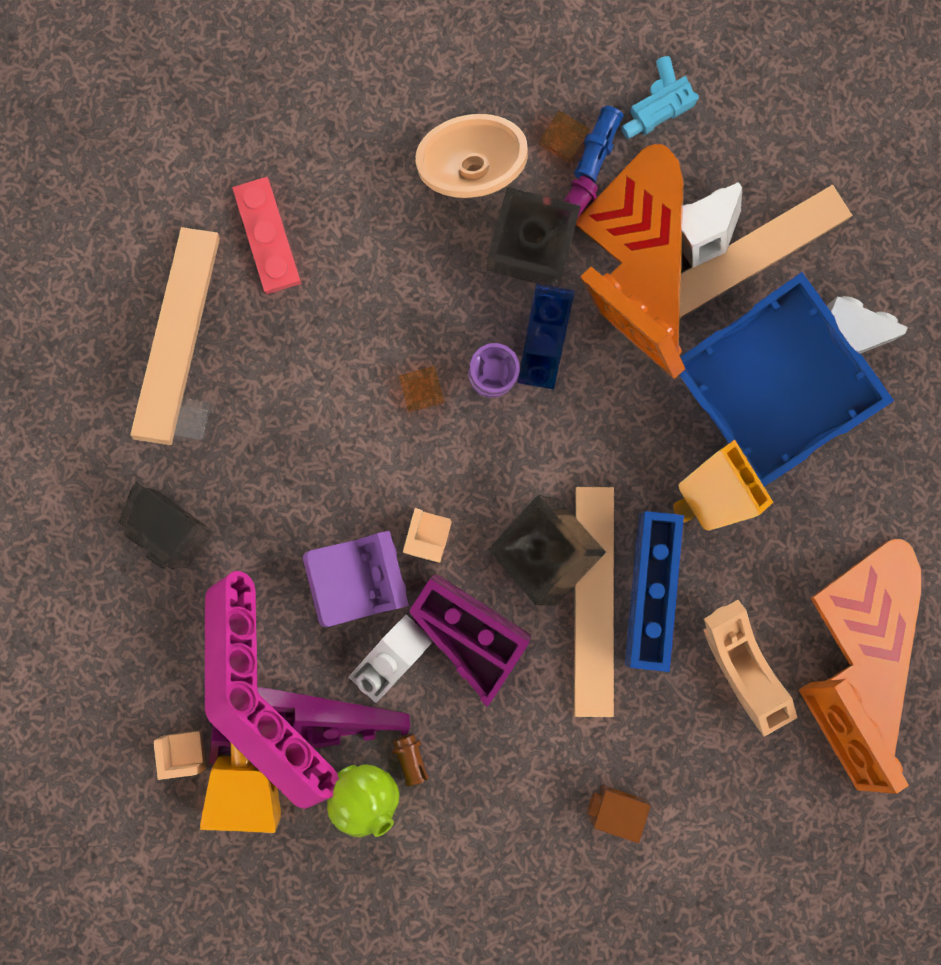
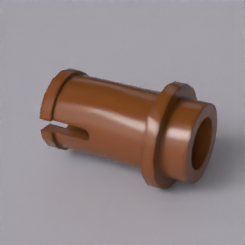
[391,734,429,787]

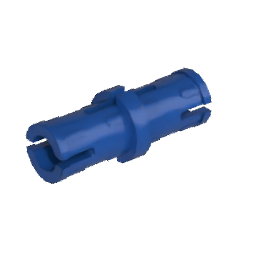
[574,106,624,183]

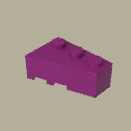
[409,573,531,708]

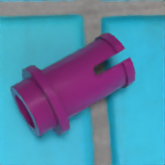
[554,176,598,226]

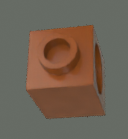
[587,785,651,843]

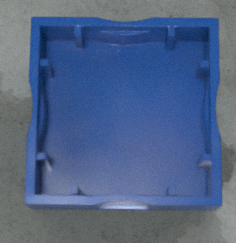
[679,272,894,487]

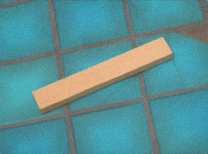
[680,185,853,319]
[130,227,220,445]
[574,487,614,717]

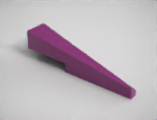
[208,686,410,764]

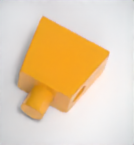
[673,440,773,531]
[200,743,281,833]

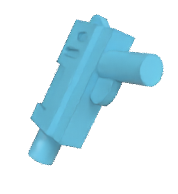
[621,56,699,139]

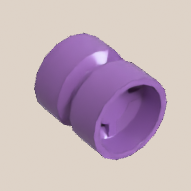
[468,343,520,398]

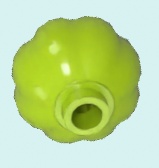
[327,764,400,838]

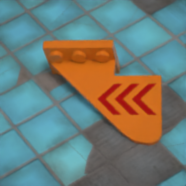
[575,144,685,379]
[799,539,921,794]

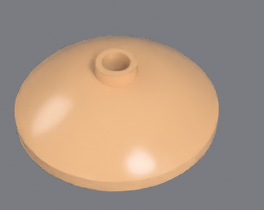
[415,114,528,198]

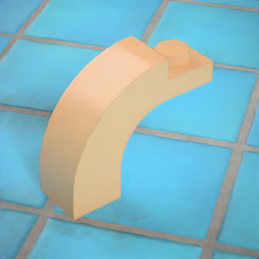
[703,600,797,737]

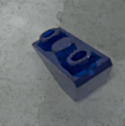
[517,284,575,389]

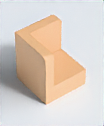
[403,508,452,563]
[154,730,206,780]

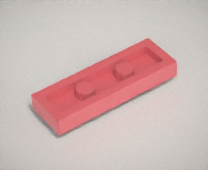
[232,176,302,295]

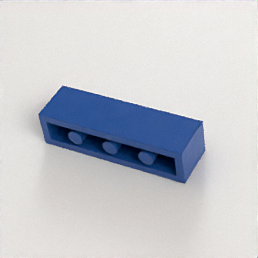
[624,511,684,672]

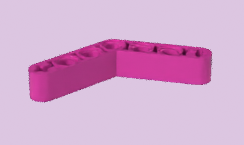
[205,571,339,809]

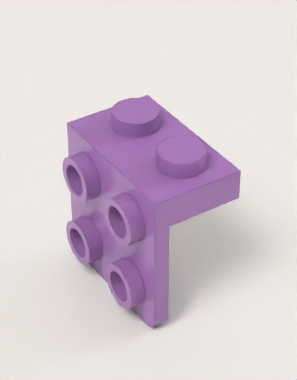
[303,531,409,627]

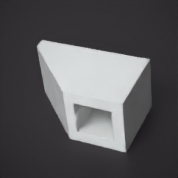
[682,182,742,268]
[827,296,908,353]
[348,615,433,703]

